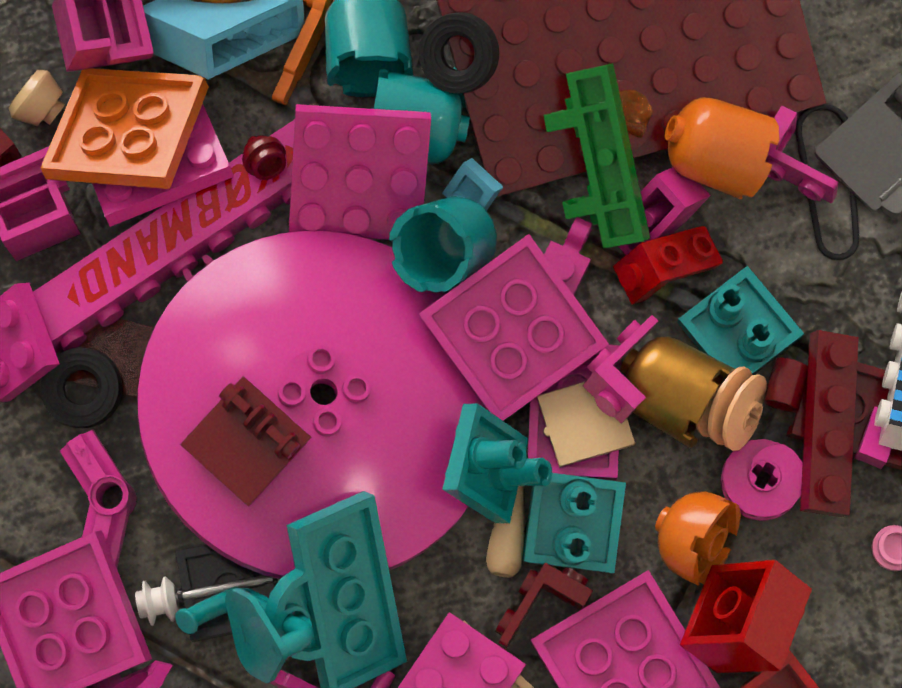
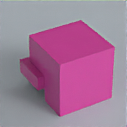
[52,0,154,72]
[0,147,81,261]

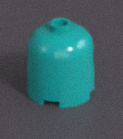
[325,0,413,97]
[371,68,470,164]
[389,196,497,292]

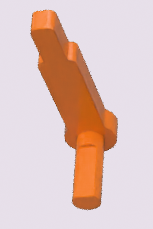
[272,0,334,105]

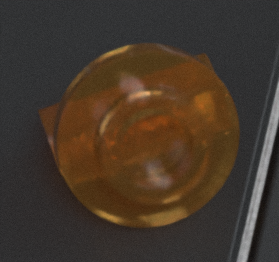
[619,90,653,138]

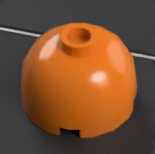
[655,491,741,586]

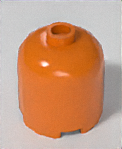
[665,97,779,199]

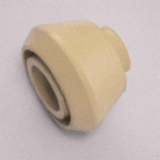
[8,70,65,126]

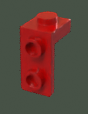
[613,226,723,305]

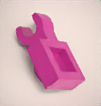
[544,217,592,295]

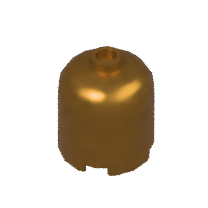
[620,337,735,448]

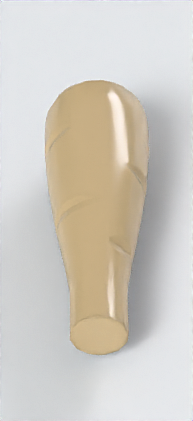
[486,486,525,578]

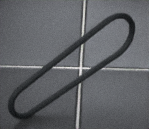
[796,104,859,260]

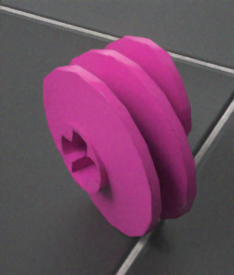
[720,439,803,521]

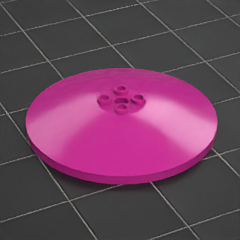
[137,231,489,579]

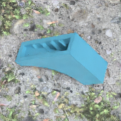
[143,0,305,80]

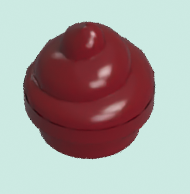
[242,135,286,180]

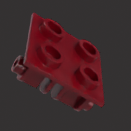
[180,376,312,507]

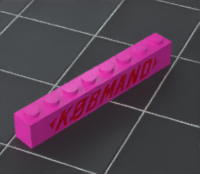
[33,119,295,354]

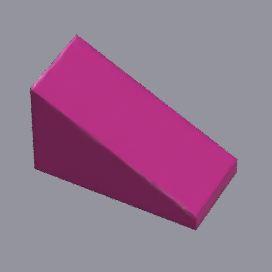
[854,406,891,469]

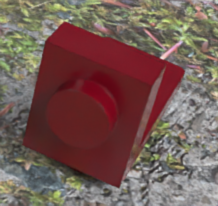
[495,563,593,650]

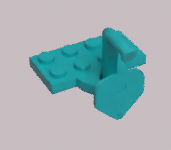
[175,491,407,688]

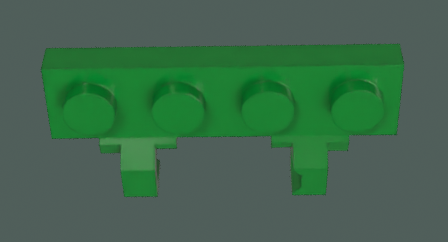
[543,63,650,249]

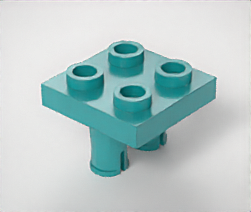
[677,266,804,381]
[442,403,552,523]
[523,473,626,573]

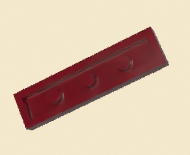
[800,330,859,517]

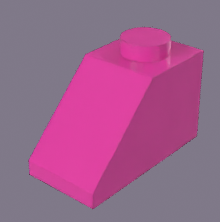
[618,167,711,255]

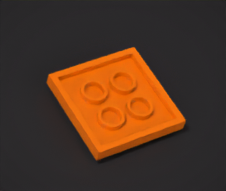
[40,68,209,189]

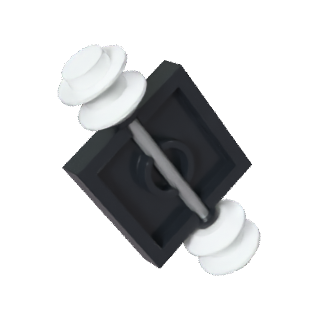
[135,545,280,642]

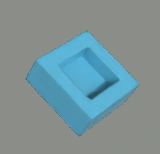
[442,158,503,211]

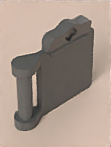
[814,72,902,218]

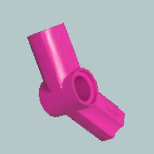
[60,430,136,568]

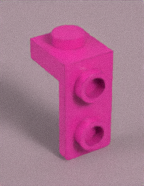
[765,106,838,203]
[583,315,658,424]

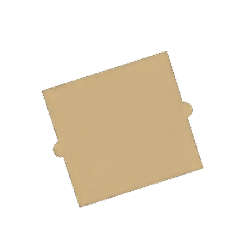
[537,382,635,468]

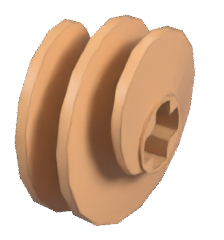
[696,366,767,451]

